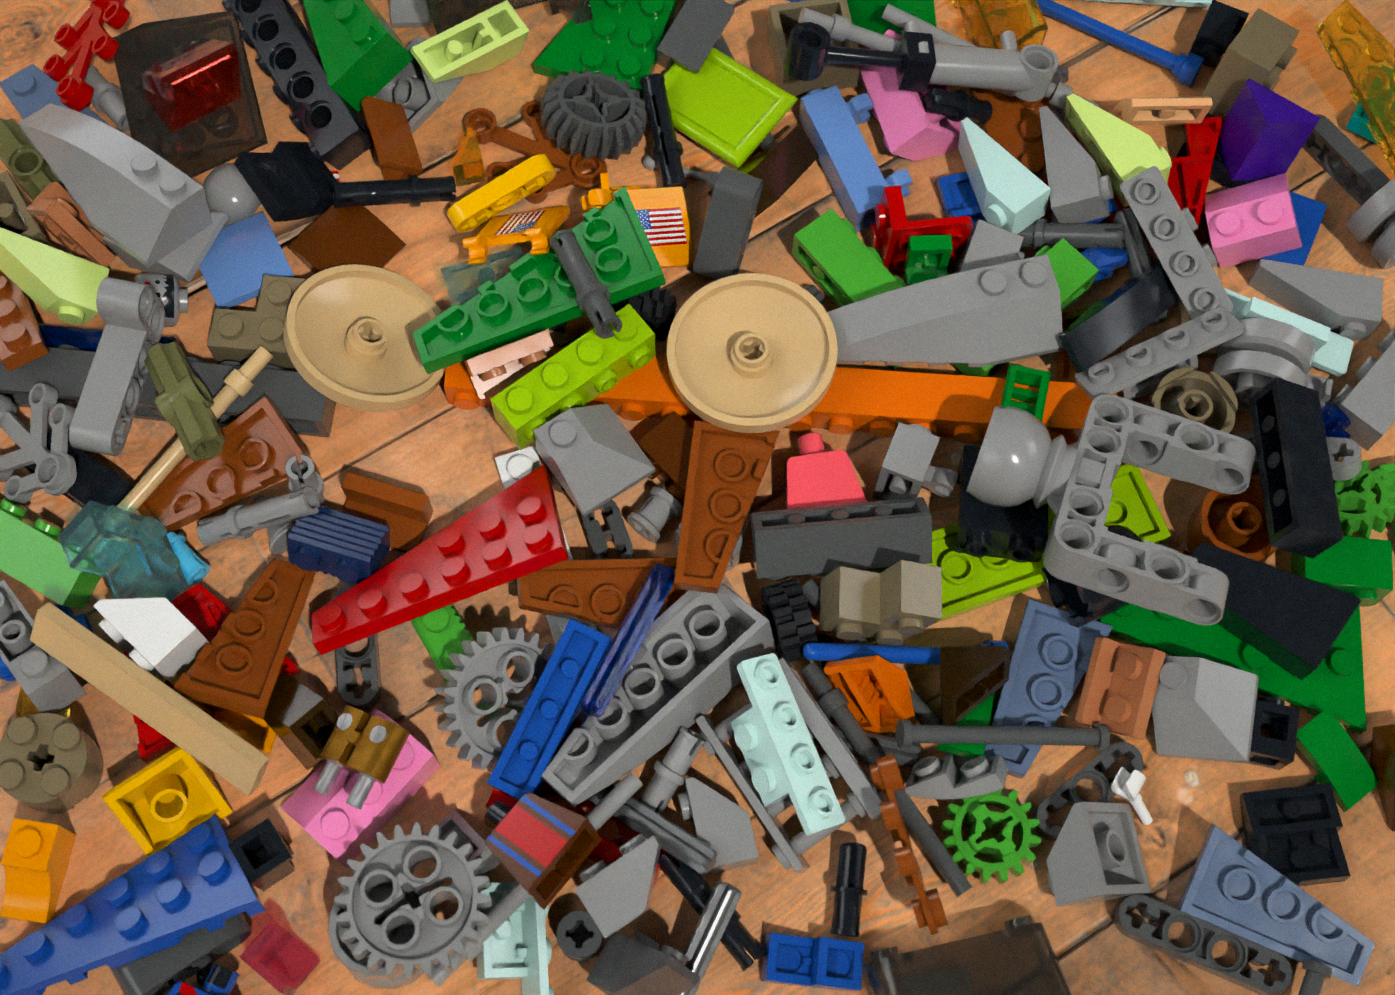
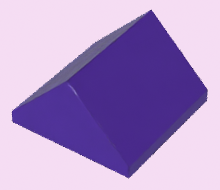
[1216,78,1320,181]

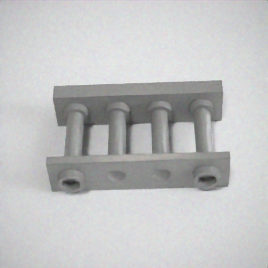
[695,658,886,873]

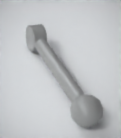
[643,155,719,188]

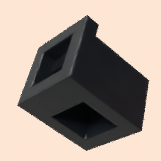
[1188,0,1249,68]
[1249,697,1299,770]
[228,818,295,892]

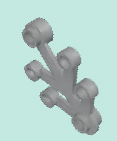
[0,383,77,504]

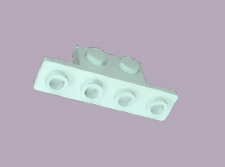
[1224,288,1354,377]
[730,653,845,836]
[477,880,554,995]

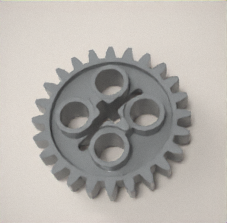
[434,627,553,773]
[334,822,493,983]

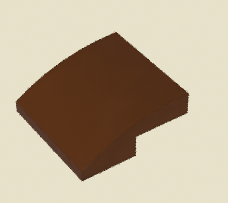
[288,205,406,274]

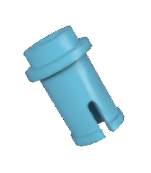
[154,532,210,586]

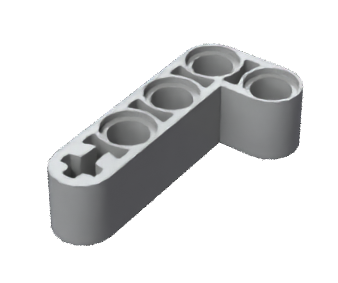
[69,277,165,456]

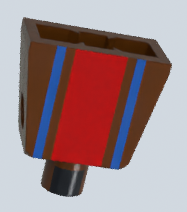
[484,793,602,910]

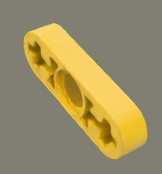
[447,154,556,233]

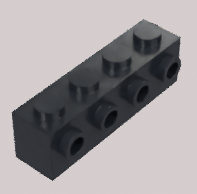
[1249,377,1343,559]

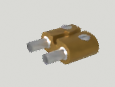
[313,706,410,810]

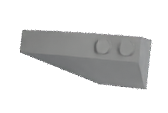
[18,103,212,268]
[827,254,1064,367]
[542,583,776,807]

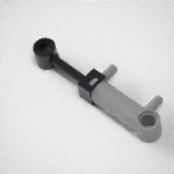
[783,21,1059,102]

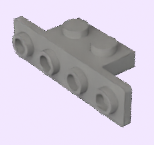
[1120,166,1234,320]
[1075,307,1244,401]

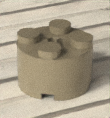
[1146,367,1238,433]
[0,713,104,814]

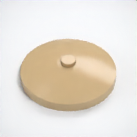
[283,264,446,412]
[667,273,838,433]

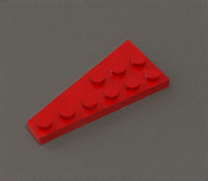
[311,464,569,655]

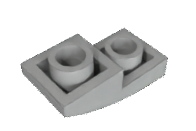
[905,754,1008,799]

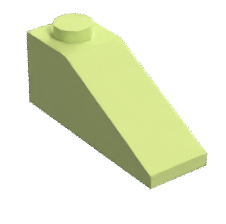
[410,0,529,83]
[1065,93,1172,207]
[0,227,110,325]

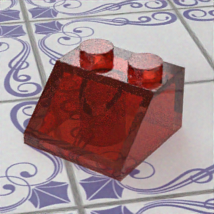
[141,39,242,133]

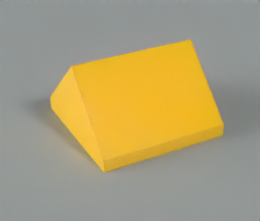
[102,746,233,858]

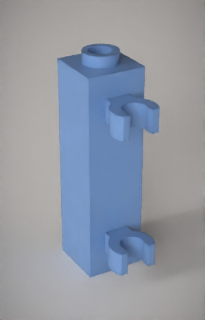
[798,85,913,233]

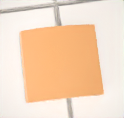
[1111,97,1213,127]

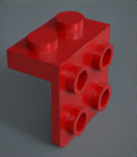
[870,186,973,271]

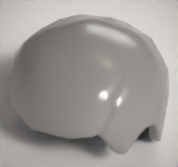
[203,163,262,227]

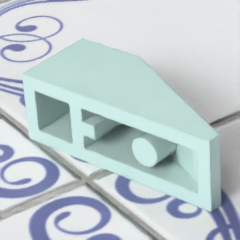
[958,117,1051,234]

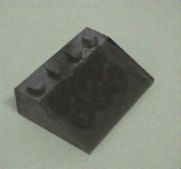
[113,10,268,178]

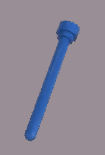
[1030,0,1205,87]
[803,640,1009,665]

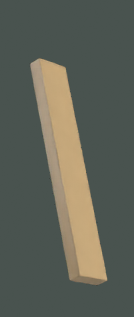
[30,602,270,796]

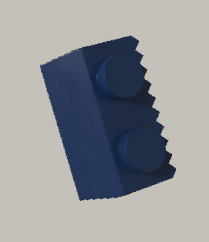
[287,506,390,584]

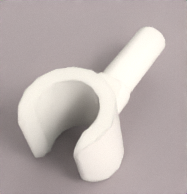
[1111,766,1153,825]

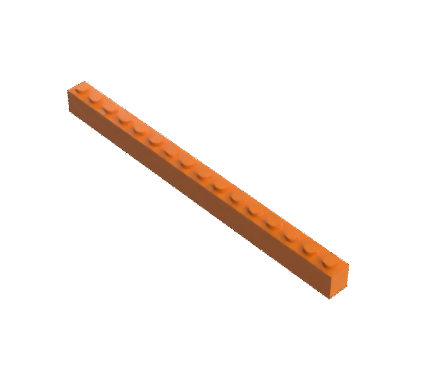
[444,348,1117,445]

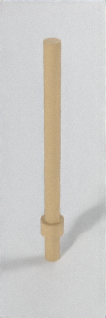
[87,345,274,551]

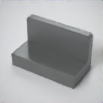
[657,0,735,74]

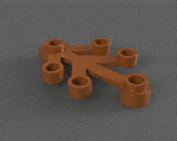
[465,100,607,204]
[869,753,948,935]

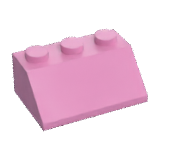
[859,29,961,161]
[281,708,440,868]

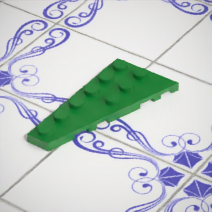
[533,0,679,98]
[412,186,666,374]
[1097,604,1367,734]

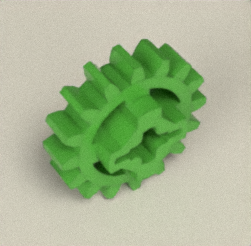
[1333,460,1395,538]
[940,789,1041,885]

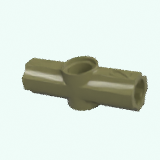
[0,118,68,201]
[144,342,226,462]

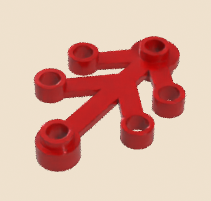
[43,0,130,111]

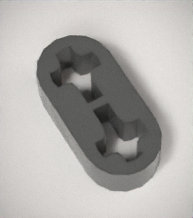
[582,499,634,560]

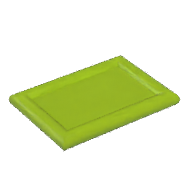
[642,48,798,169]

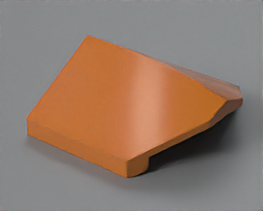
[824,655,916,733]

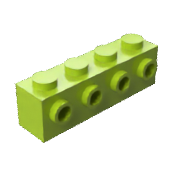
[490,304,656,450]

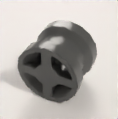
[556,910,604,962]

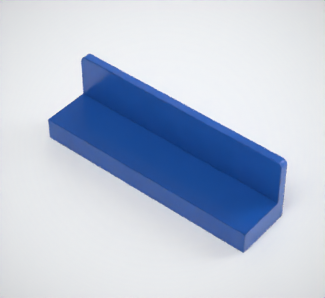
[487,618,613,799]

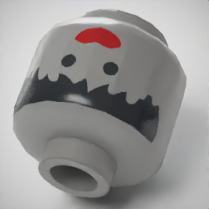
[134,273,188,327]

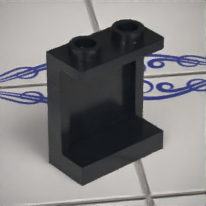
[954,445,1048,563]

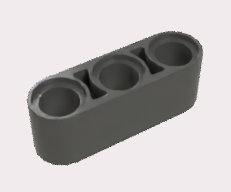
[693,166,764,281]
[111,913,252,995]

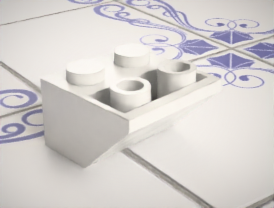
[93,598,210,686]

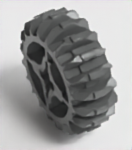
[540,68,647,162]

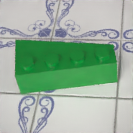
[303,0,414,112]

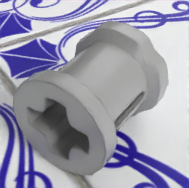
[627,486,683,543]

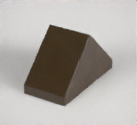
[939,646,1011,725]

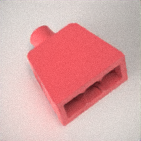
[784,433,867,509]

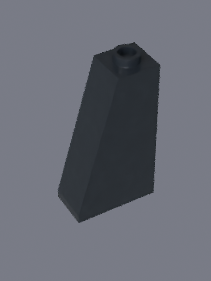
[1182,542,1361,680]

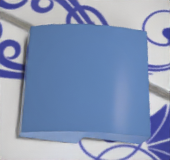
[199,211,295,309]

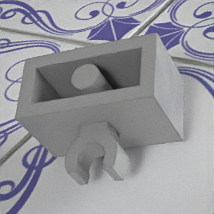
[872,422,959,501]

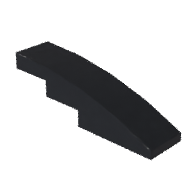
[1059,259,1179,373]

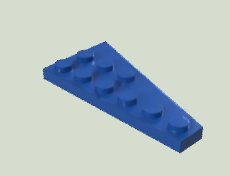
[0,815,266,995]

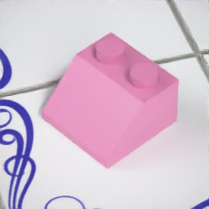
[1205,173,1302,268]

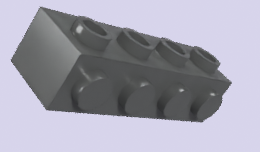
[750,497,932,581]

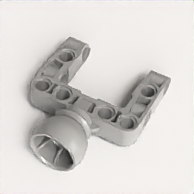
[966,394,1256,625]

